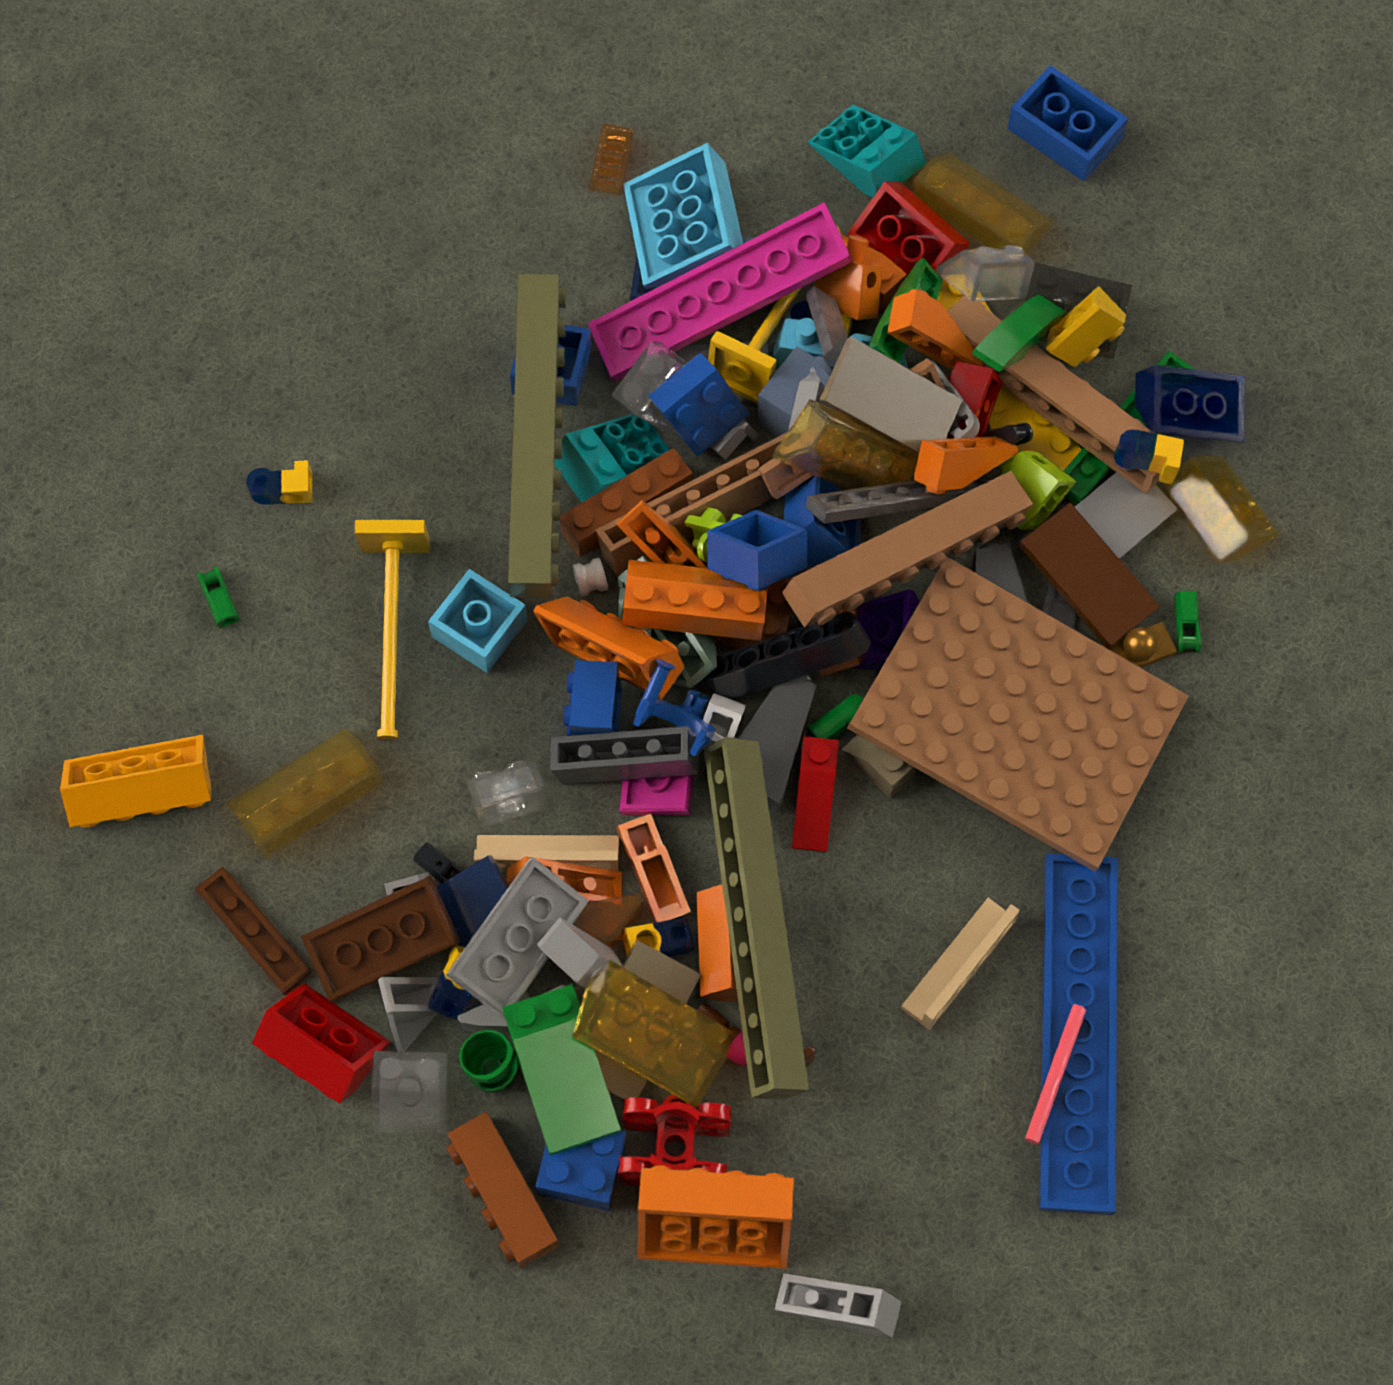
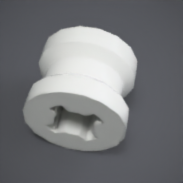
[572,558,608,597]

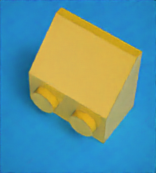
[1045,286,1126,367]

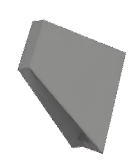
[378,977,446,1058]

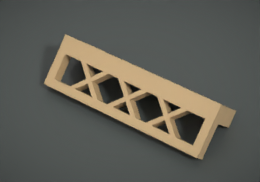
[474,835,619,872]
[901,898,1020,1030]

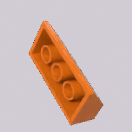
[622,560,767,641]
[533,596,685,700]

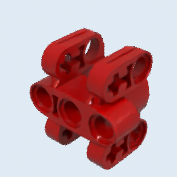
[618,1093,732,1186]

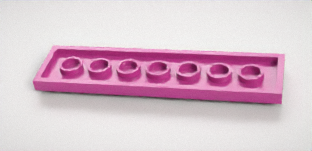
[588,202,853,382]

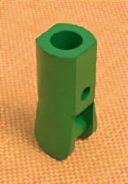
[196,565,239,628]
[1174,591,1201,653]
[807,694,864,740]

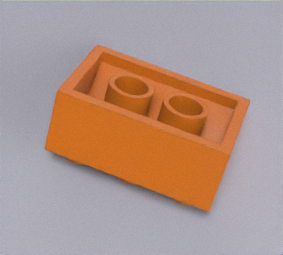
[697,884,738,1002]

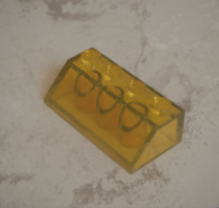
[912,152,1054,268]
[772,399,919,490]
[227,728,383,859]
[572,960,732,1107]

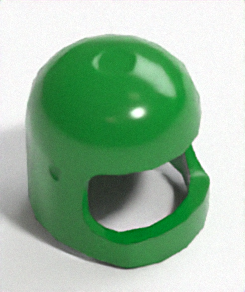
[459,1030,519,1093]

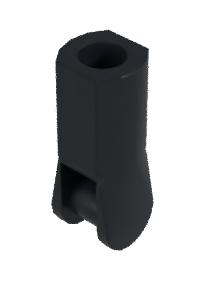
[983,423,1033,446]
[413,842,463,884]

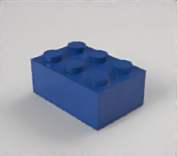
[1007,65,1128,182]

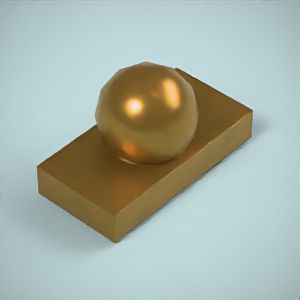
[1101,622,1177,668]

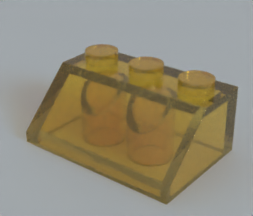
[1163,456,1280,563]

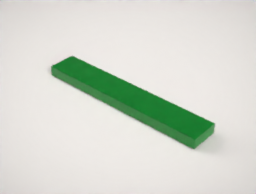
[1063,350,1196,505]

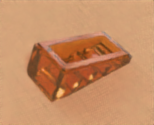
[589,124,634,196]

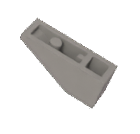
[774,1273,901,1339]

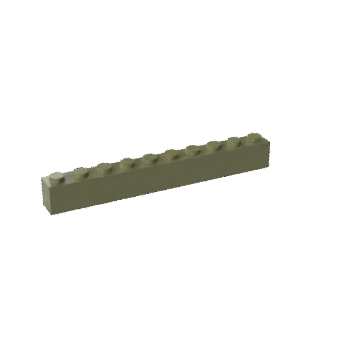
[508,274,566,597]
[704,737,809,1099]

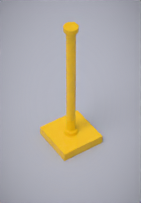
[708,225,841,404]
[355,520,430,740]

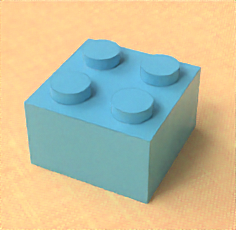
[428,569,528,673]

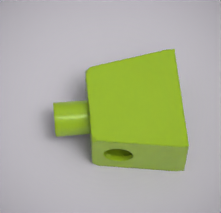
[998,451,1076,530]

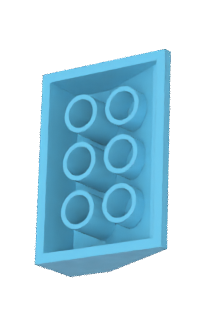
[623,143,743,289]

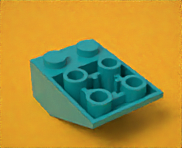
[808,105,926,198]
[555,411,670,503]

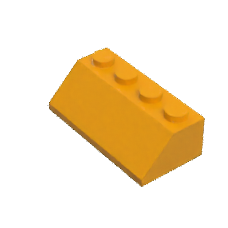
[60,735,211,828]

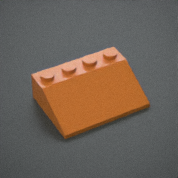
[638,1166,794,1269]

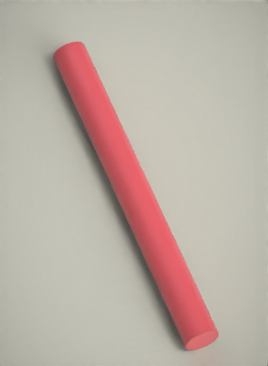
[1025,1004,1086,1145]

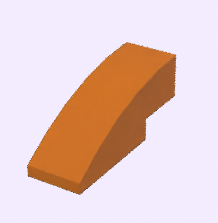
[616,813,691,925]

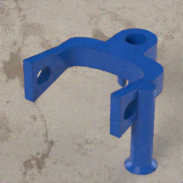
[633,659,716,756]

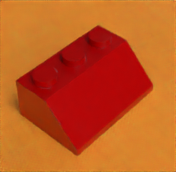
[847,181,970,278]
[252,983,391,1104]

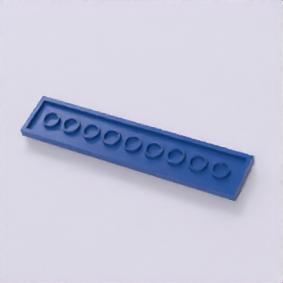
[1039,853,1118,1215]

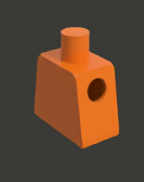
[813,236,882,320]

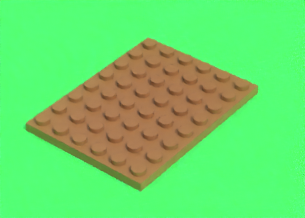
[847,556,1189,872]

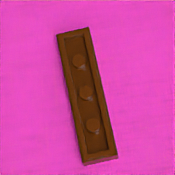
[195,866,312,995]

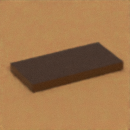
[1018,502,1160,649]
[301,876,461,1002]

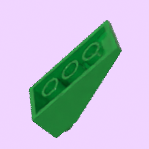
[502,984,621,1156]

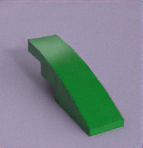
[869,258,943,364]
[972,294,1066,372]

